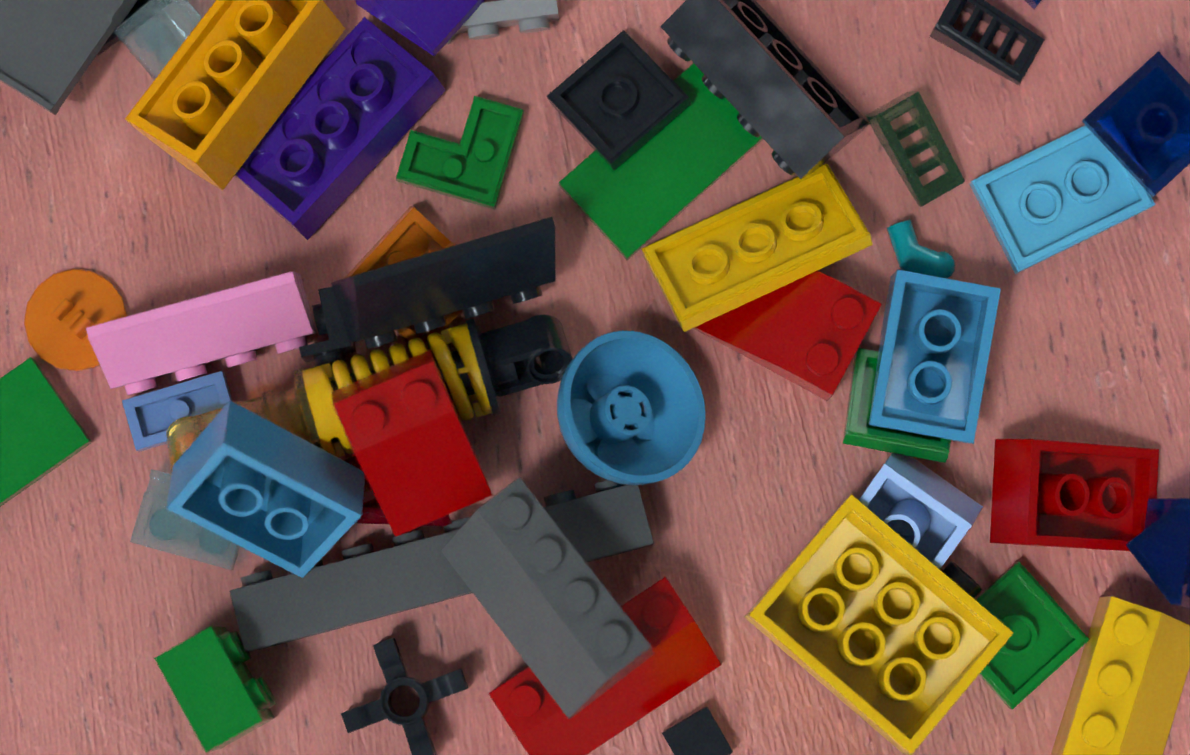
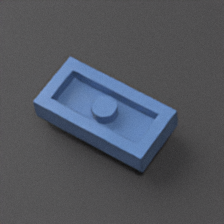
[122,371,233,452]

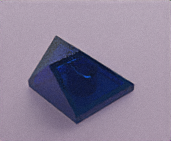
[1082,51,1190,197]
[1126,498,1190,610]

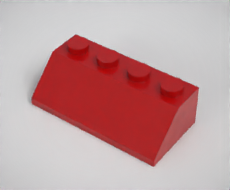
[488,576,721,755]

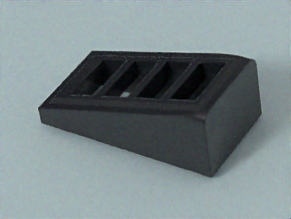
[930,0,1044,85]

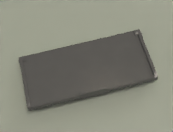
[0,0,137,115]

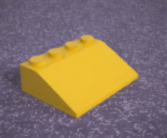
[744,494,1014,755]

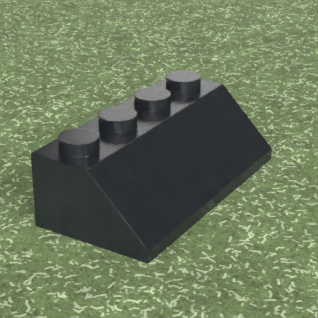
[660,0,869,179]
[331,217,556,349]

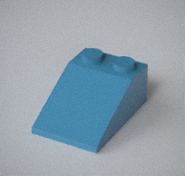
[869,269,1001,444]

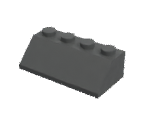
[441,477,654,720]

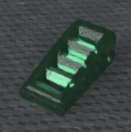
[866,91,965,207]

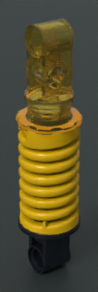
[166,315,573,474]

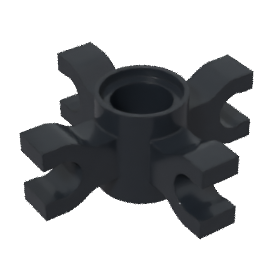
[341,638,469,755]

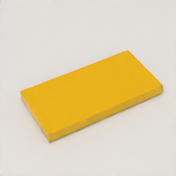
[641,163,873,332]

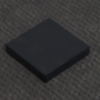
[547,30,691,170]

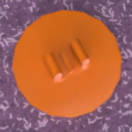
[24,269,128,372]

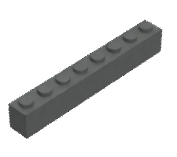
[229,480,654,652]

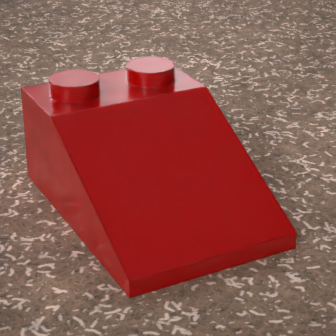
[693,271,882,401]
[332,350,493,537]
[990,439,1159,553]

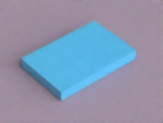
[969,114,1155,275]

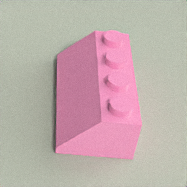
[86,271,317,395]

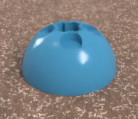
[557,331,706,485]

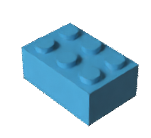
[166,401,365,578]

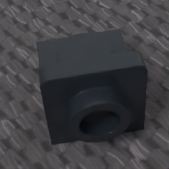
[299,287,356,367]

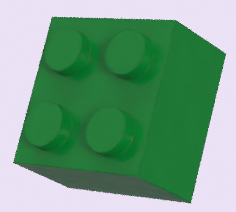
[154,626,276,753]

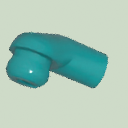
[887,220,955,278]

